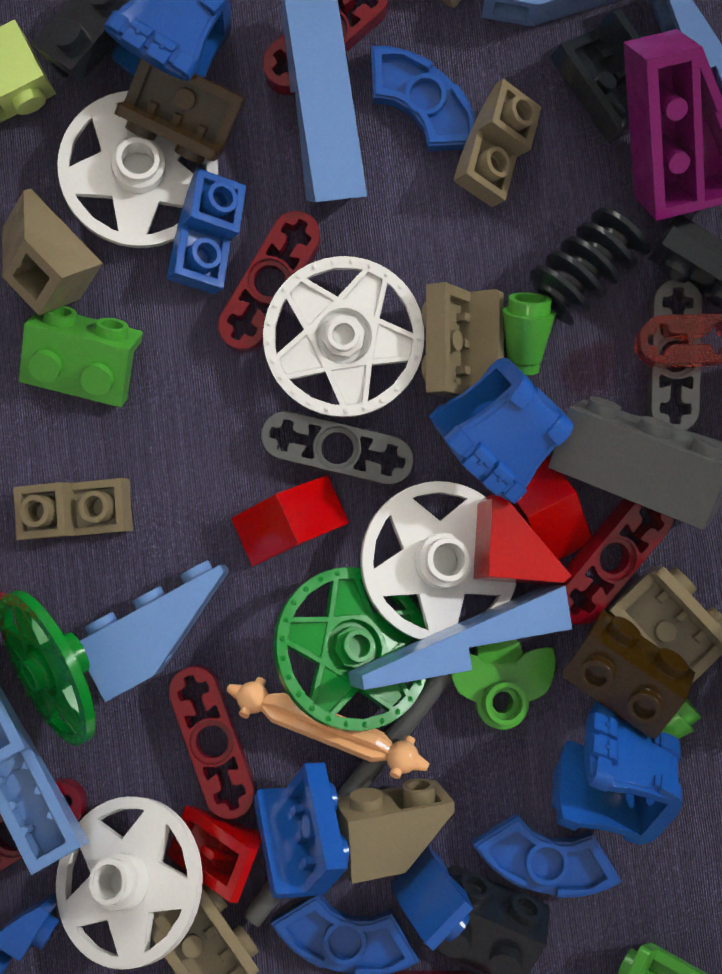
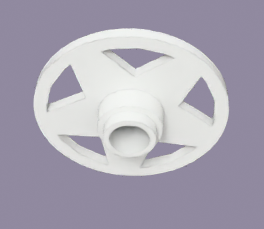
[57,91,218,248]
[263,256,425,417]
[360,481,516,640]
[56,796,203,970]

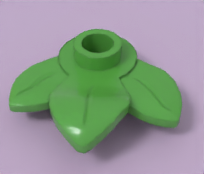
[451,639,555,730]

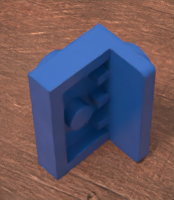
[254,762,349,899]

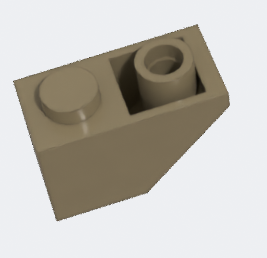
[2,188,103,315]
[336,778,455,884]

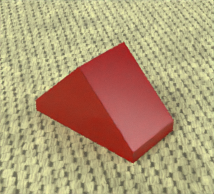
[510,455,591,560]
[231,475,349,567]
[473,494,572,585]
[166,805,261,903]

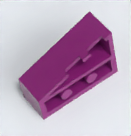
[623,29,722,221]

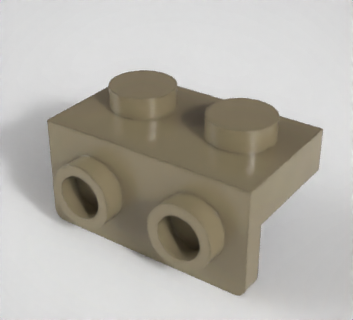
[422,282,504,399]
[606,566,722,683]
[151,883,260,974]

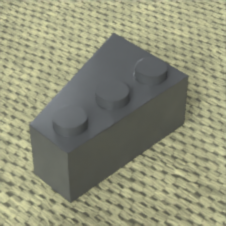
[548,396,722,531]

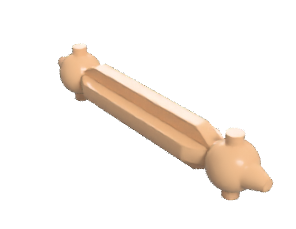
[227,677,430,779]

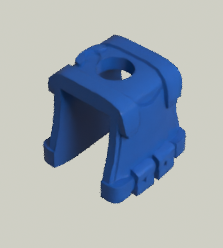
[104,0,232,82]
[429,358,573,504]
[552,701,683,845]

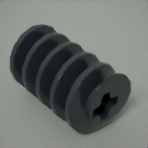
[530,207,651,325]

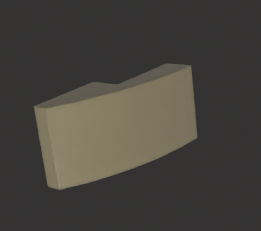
[453,78,541,207]
[13,478,133,540]

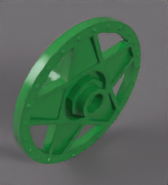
[273,567,426,732]
[0,590,96,746]

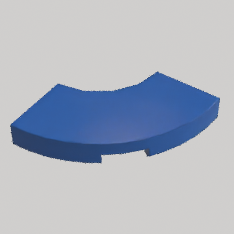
[371,46,476,152]
[471,813,622,898]
[270,895,420,974]

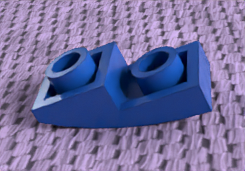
[166,168,246,295]
[391,846,473,951]
[0,893,60,974]

